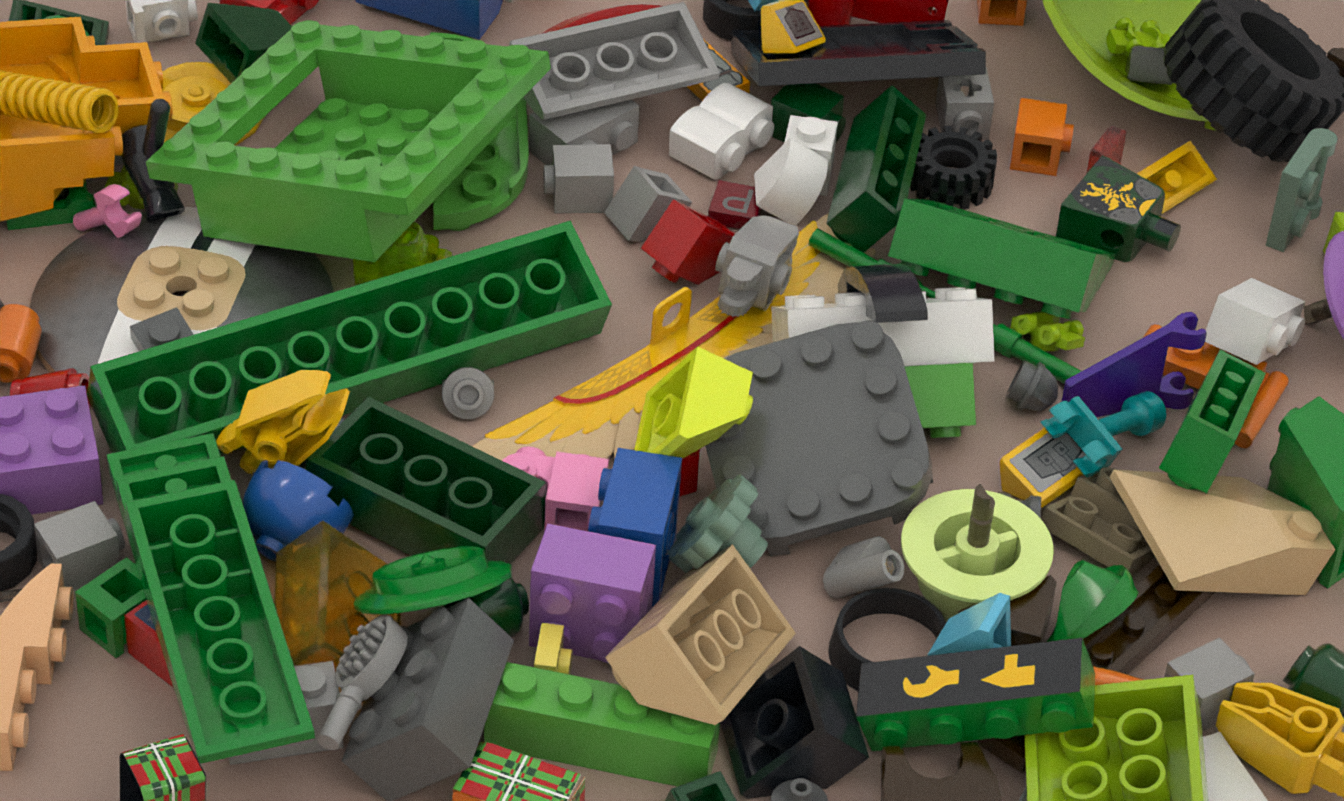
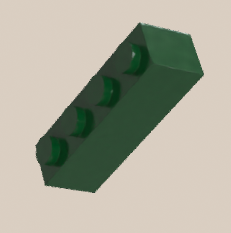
[826,85,926,253]

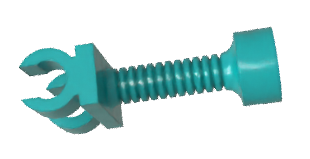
[1040,391,1167,477]

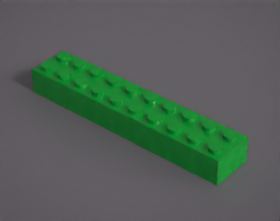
[87,220,612,455]

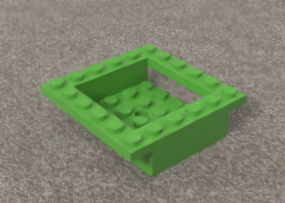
[146,20,551,262]

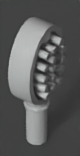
[317,614,408,750]

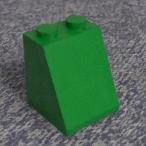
[1267,396,1344,589]

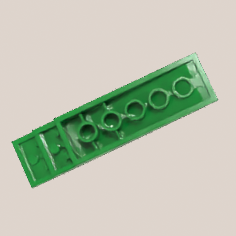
[107,433,315,764]

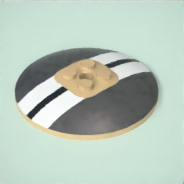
[30,207,334,376]

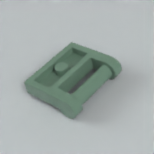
[1265,128,1338,252]

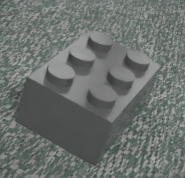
[342,598,514,801]

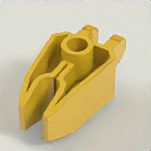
[216,370,350,474]
[1215,682,1344,799]

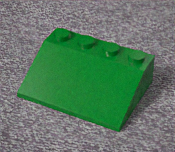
[888,198,1116,319]

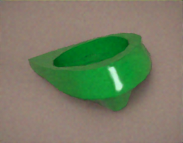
[1047,560,1139,642]

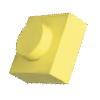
[534,623,573,675]

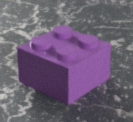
[0,385,103,515]
[529,523,656,663]

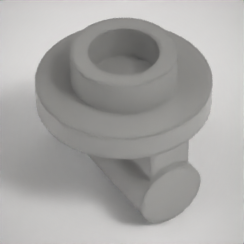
[442,367,494,419]

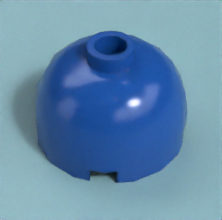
[242,460,354,562]

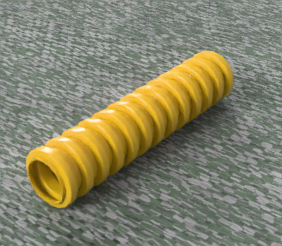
[0,70,119,133]

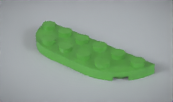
[430,32,529,231]

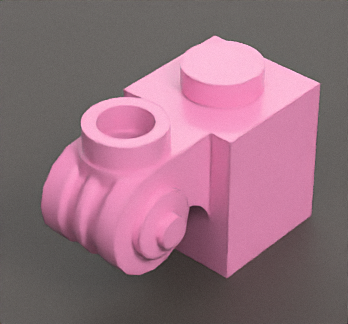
[502,446,609,532]

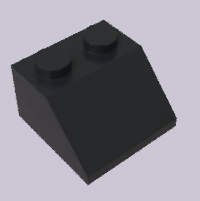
[721,646,870,799]

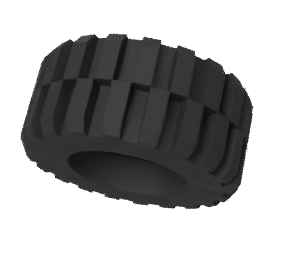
[1164,0,1344,162]

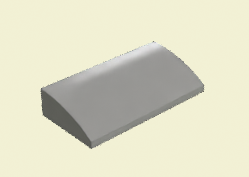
[509,2,720,120]

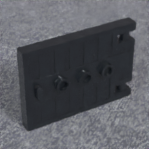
[731,20,986,86]

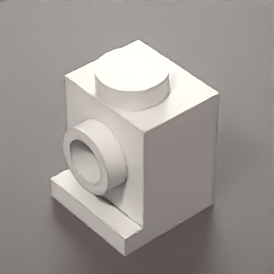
[125,0,198,43]

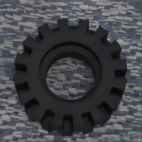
[910,126,997,210]

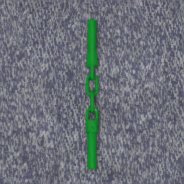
[809,228,1081,384]

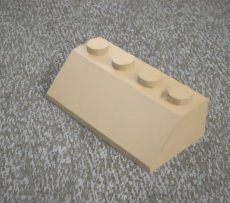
[605,544,796,725]

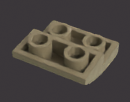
[1041,467,1155,575]

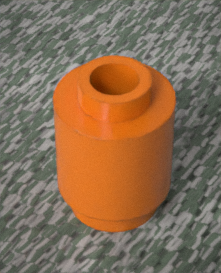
[0,304,42,382]

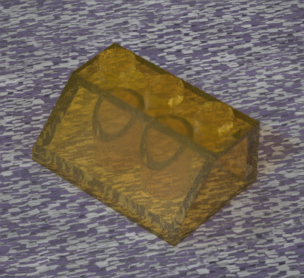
[274,520,401,703]

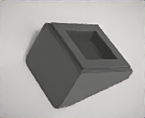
[1125,46,1175,85]

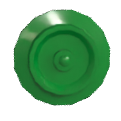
[353,546,513,615]

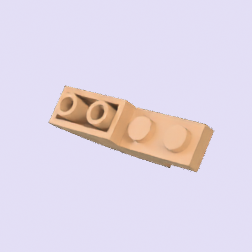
[0,563,74,771]

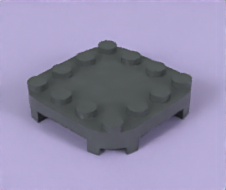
[705,320,933,556]

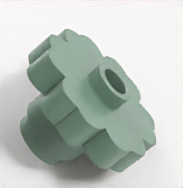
[668,474,768,573]

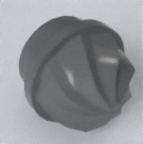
[1006,360,1058,412]

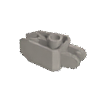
[715,216,799,317]

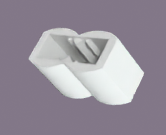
[669,83,774,180]

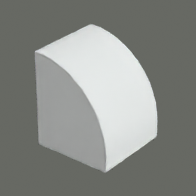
[754,138,828,226]

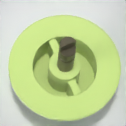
[901,484,1054,621]

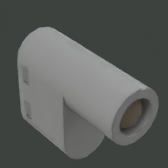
[823,536,904,599]

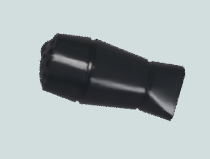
[121,99,185,222]

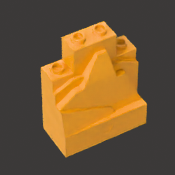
[0,17,173,222]

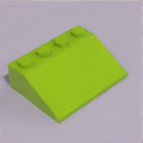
[1025,674,1208,801]

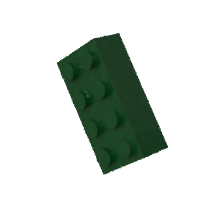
[306,396,546,564]

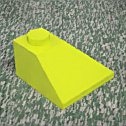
[634,346,753,458]

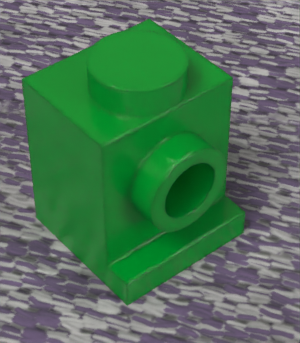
[75,557,146,658]

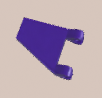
[1061,312,1207,417]

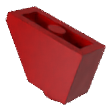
[640,199,735,285]

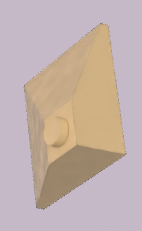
[1109,470,1335,595]

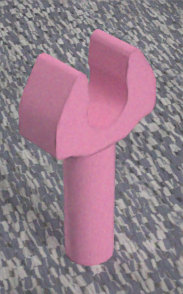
[73,184,142,238]

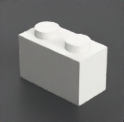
[1205,278,1306,365]

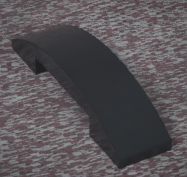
[838,264,928,323]

